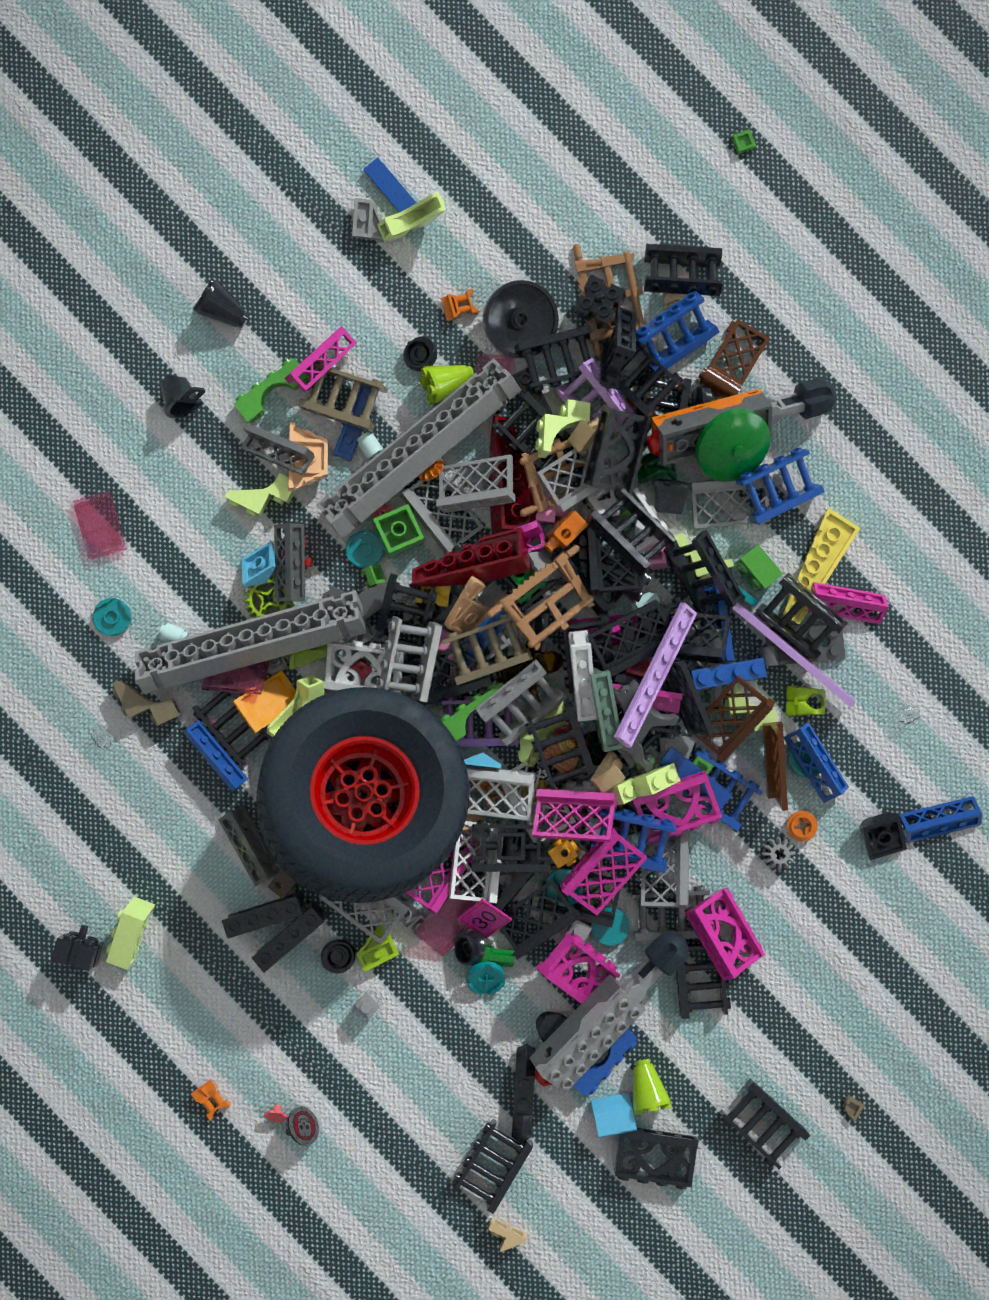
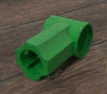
[479,945,515,967]

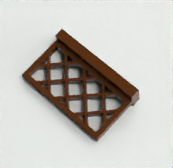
[695,675,775,762]
[762,722,788,811]

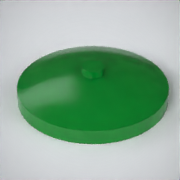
[695,409,771,482]

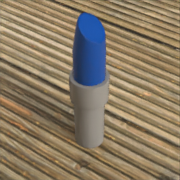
[556,469,583,488]

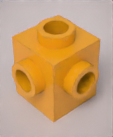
[548,839,579,868]

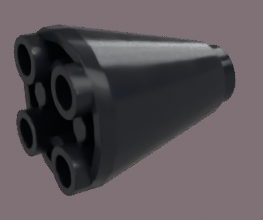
[192,278,249,328]
[602,558,652,602]

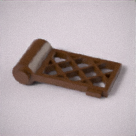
[698,319,770,398]

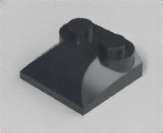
[526,613,549,654]
[860,812,907,860]

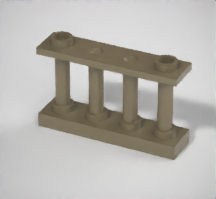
[298,362,388,433]
[442,614,533,685]

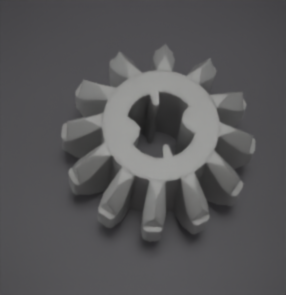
[762,837,796,870]

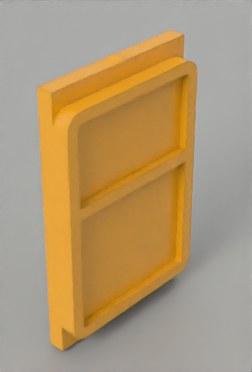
[233,671,296,734]

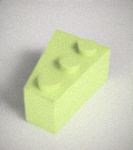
[106,897,155,970]

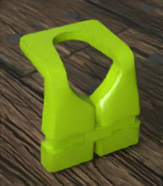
[786,685,826,716]

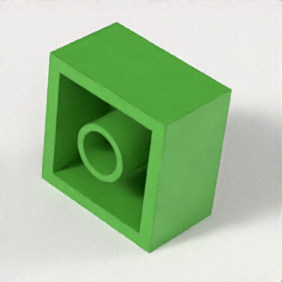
[372,504,424,559]
[735,544,783,591]

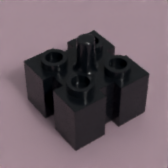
[574,274,626,330]
[51,924,104,971]

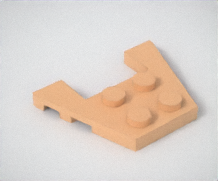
[444,576,518,637]

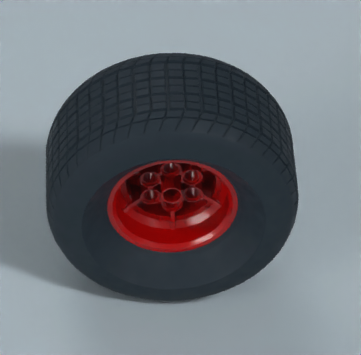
[256,687,470,903]

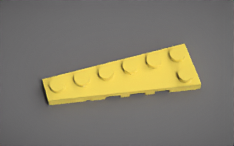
[782,508,860,625]

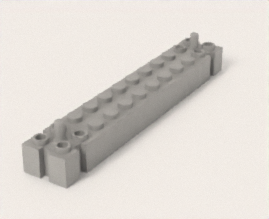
[316,358,521,537]
[135,590,366,694]

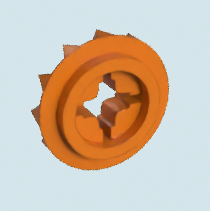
[417,458,444,481]
[787,811,818,841]

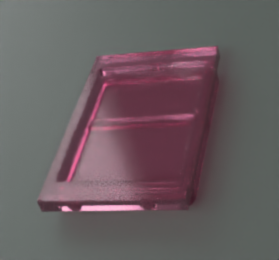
[73,491,127,560]
[201,660,270,695]
[414,886,476,956]

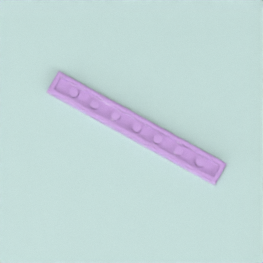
[732,602,856,708]
[614,603,697,748]

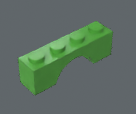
[233,358,310,424]
[440,682,515,741]

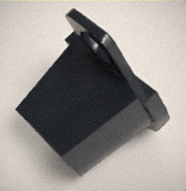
[160,375,206,418]
[652,478,692,514]

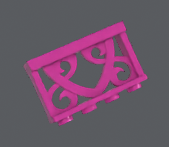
[633,770,722,843]
[685,888,765,981]
[536,932,621,1004]

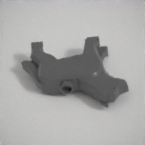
[325,582,416,645]
[613,680,679,772]

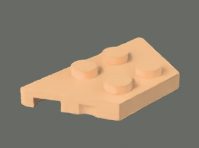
[288,422,328,491]

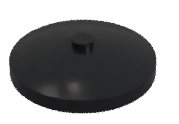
[483,280,559,358]

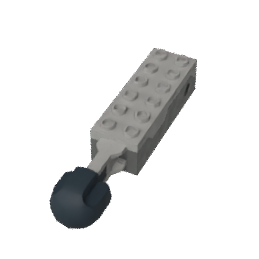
[530,931,689,1093]

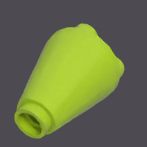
[419,365,474,405]
[632,1059,672,1115]

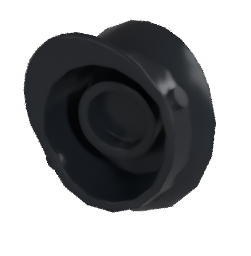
[403,336,438,371]
[691,385,712,407]
[583,731,617,765]
[454,930,485,966]
[321,939,356,974]
[536,1011,567,1042]

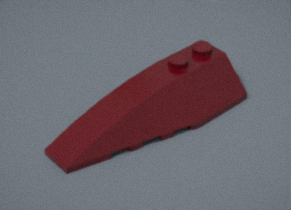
[489,416,536,534]
[412,527,530,587]

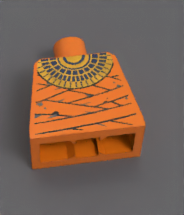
[544,511,589,553]
[539,739,579,773]

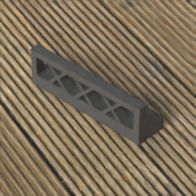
[241,423,315,476]
[274,523,305,602]
[218,805,280,886]

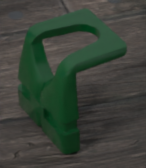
[637,453,677,484]

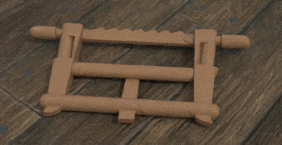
[573,244,647,359]
[519,438,617,517]
[486,545,595,651]

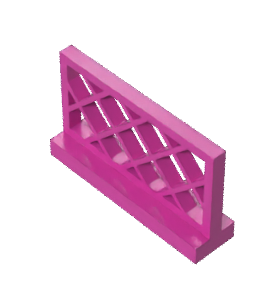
[532,789,617,842]
[560,829,647,915]
[404,838,479,914]

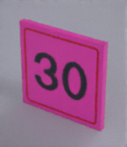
[457,898,512,939]

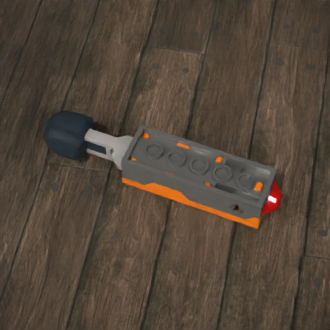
[647,378,837,466]

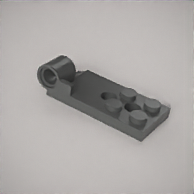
[759,622,846,666]

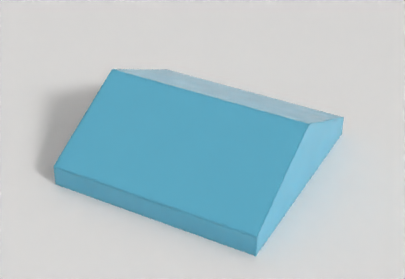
[241,541,275,587]
[464,753,501,769]
[591,1092,637,1138]

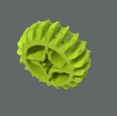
[243,574,295,618]

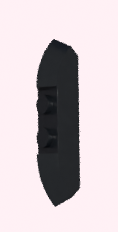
[512,1044,536,1144]

